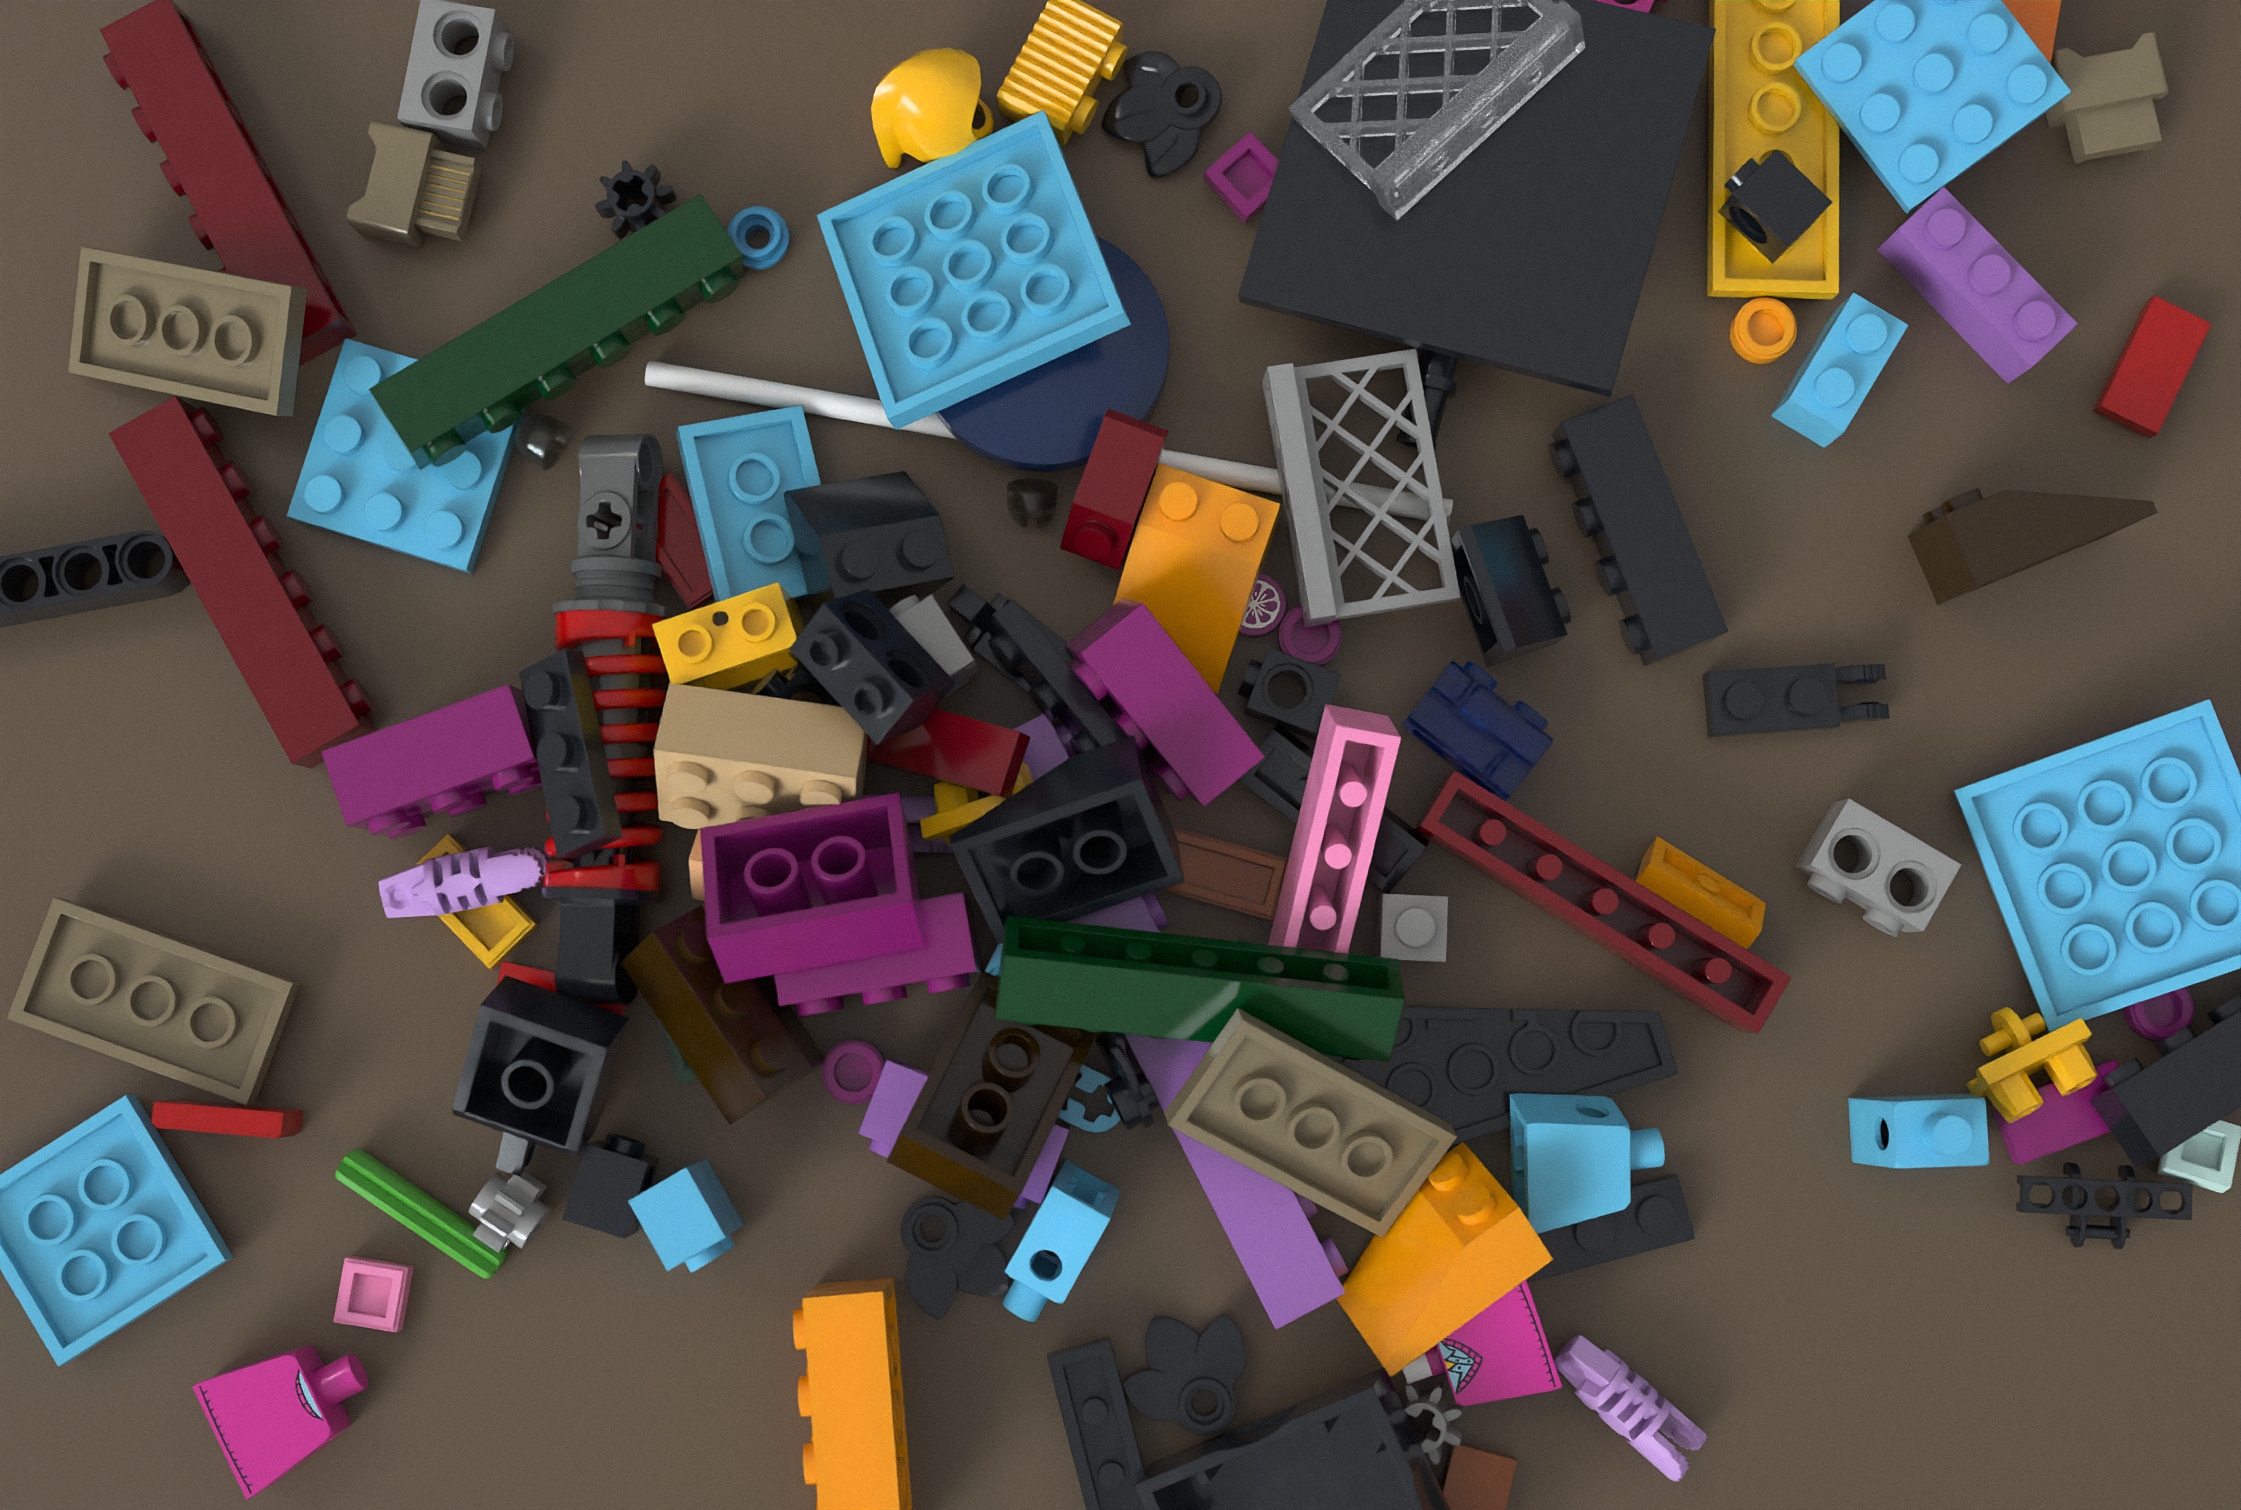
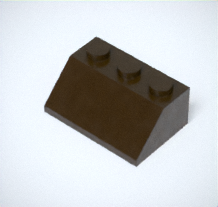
[620,904,825,1125]

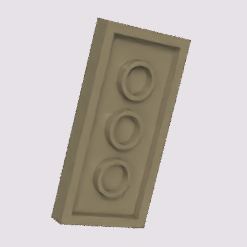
[68,247,308,416]
[7,897,301,1105]
[1164,1008,1457,1238]

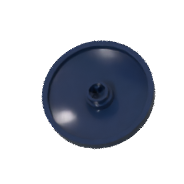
[935,236,1169,472]

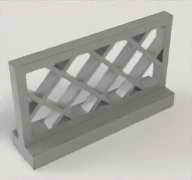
[1262,349,1461,628]

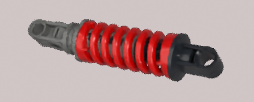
[538,434,675,1005]

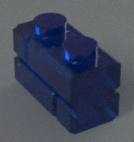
[1401,660,1554,801]

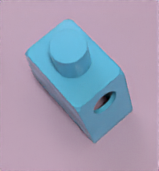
[1510,1093,1665,1234]
[1848,1093,1989,1168]
[1002,1159,1122,1322]

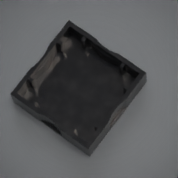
[1135,1367,1450,1510]

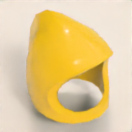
[871,47,994,169]

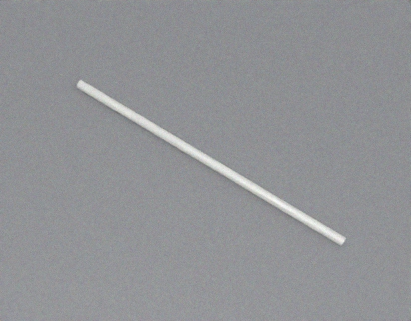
[645,360,1453,524]

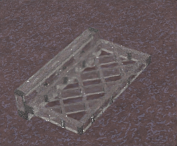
[1289,0,1585,221]

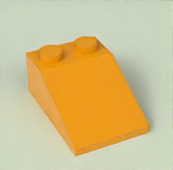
[1113,463,1281,695]
[1336,1142,1553,1377]

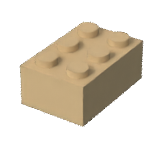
[654,683,867,829]

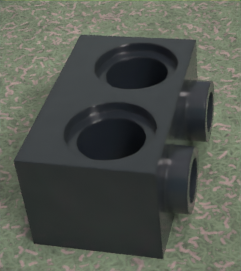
[790,589,956,745]

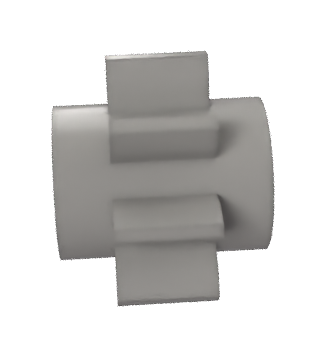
[469,1171,552,1253]
[1401,1381,1464,1464]

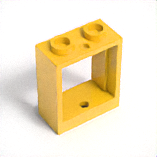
[652,582,805,692]

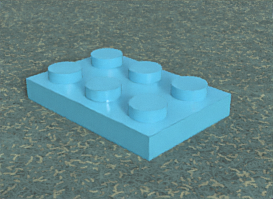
[675,405,821,616]

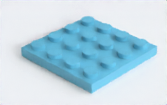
[817,110,1131,430]
[1953,699,2241,1032]

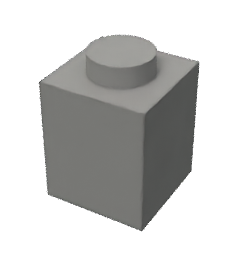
[1374,894,1448,962]

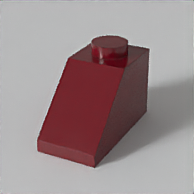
[1060,408,1169,570]

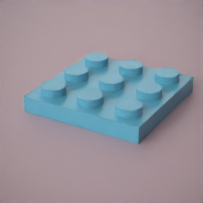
[1793,0,2072,214]
[286,338,526,574]
[0,1094,234,1367]

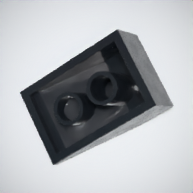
[950,735,1185,944]

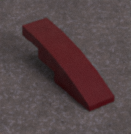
[866,709,1030,799]

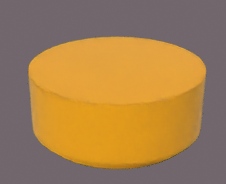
[1729,297,1797,364]

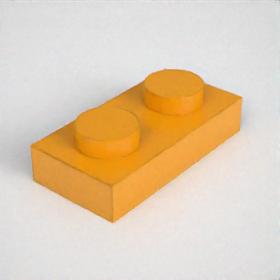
[1636,836,1767,950]

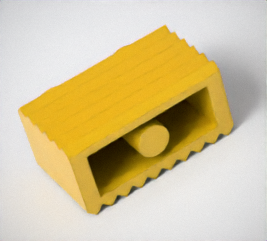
[997,0,1128,146]

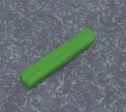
[335,1149,508,1279]

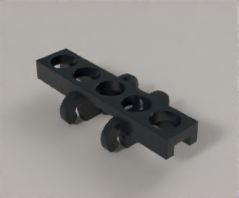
[2016,1162,2192,1249]

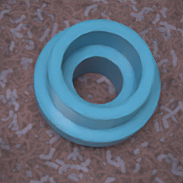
[727,206,790,270]

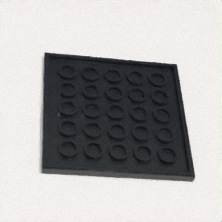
[1238,0,1716,397]

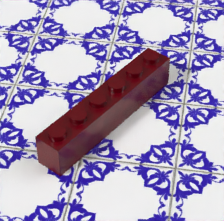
[100,0,357,366]
[108,396,377,769]
[1414,770,1792,1033]

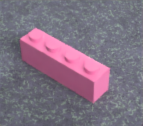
[1268,704,1401,953]

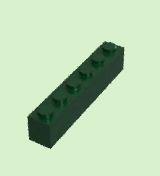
[369,194,744,470]
[995,916,1405,1062]

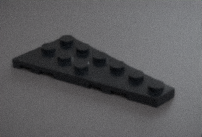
[1325,1007,1679,1146]

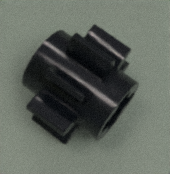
[595,160,677,240]

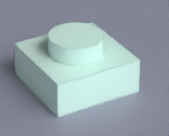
[2157,1120,2241,1193]

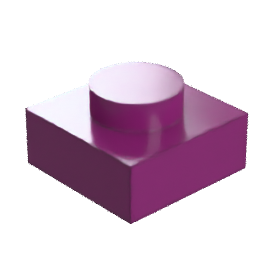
[1203,131,1279,224]

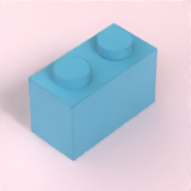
[1771,292,1909,448]
[628,1159,745,1273]

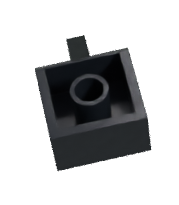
[452,975,629,1176]

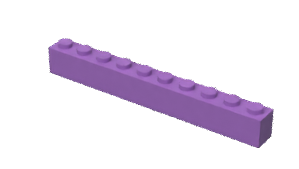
[1013,714,1349,1329]

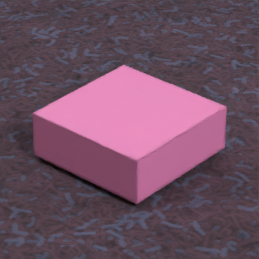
[333,1255,414,1333]

